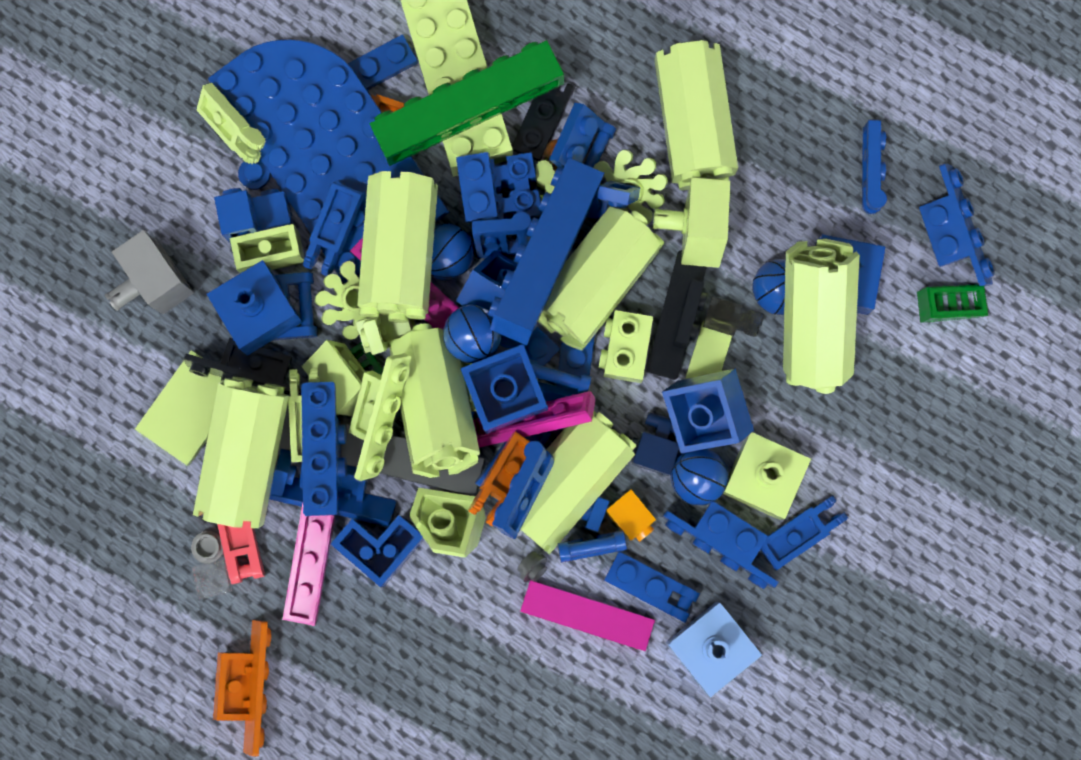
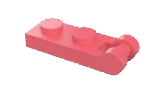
[217,521,265,585]

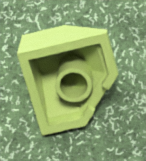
[409,488,486,558]

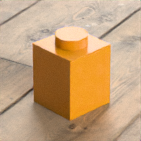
[606,490,656,542]

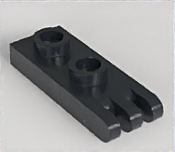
[512,83,574,162]

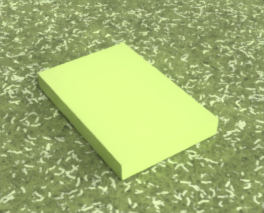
[135,350,222,466]

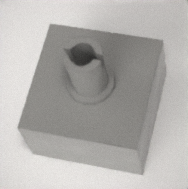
[105,230,194,315]

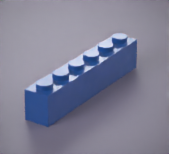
[488,158,604,345]

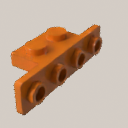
[213,620,271,756]

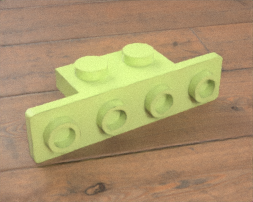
[349,353,411,481]

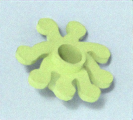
[594,150,668,225]
[315,261,366,340]

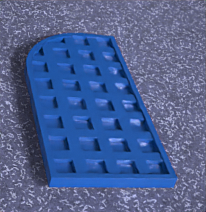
[208,40,450,284]

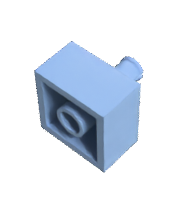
[666,602,762,698]

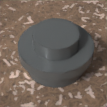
[517,551,547,582]

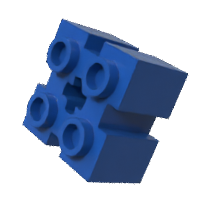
[490,152,542,222]

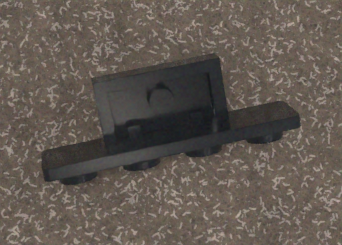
[646,250,708,380]
[184,337,301,396]

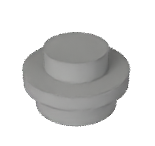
[191,531,224,564]

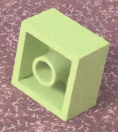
[653,177,730,268]
[723,432,811,520]

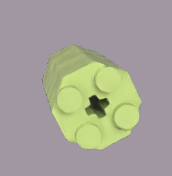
[655,40,738,190]
[357,171,438,323]
[538,207,664,351]
[783,239,860,394]
[389,323,480,478]
[193,377,289,528]
[520,411,636,555]

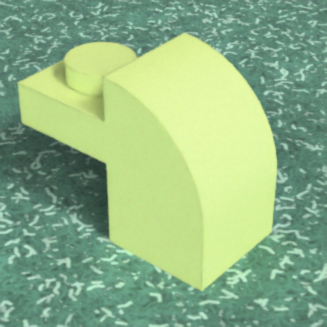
[356,315,416,355]

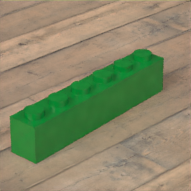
[369,40,564,166]

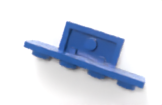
[919,163,995,286]
[301,382,347,516]
[269,463,396,526]
[662,501,779,589]

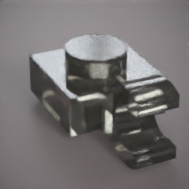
[703,296,764,337]

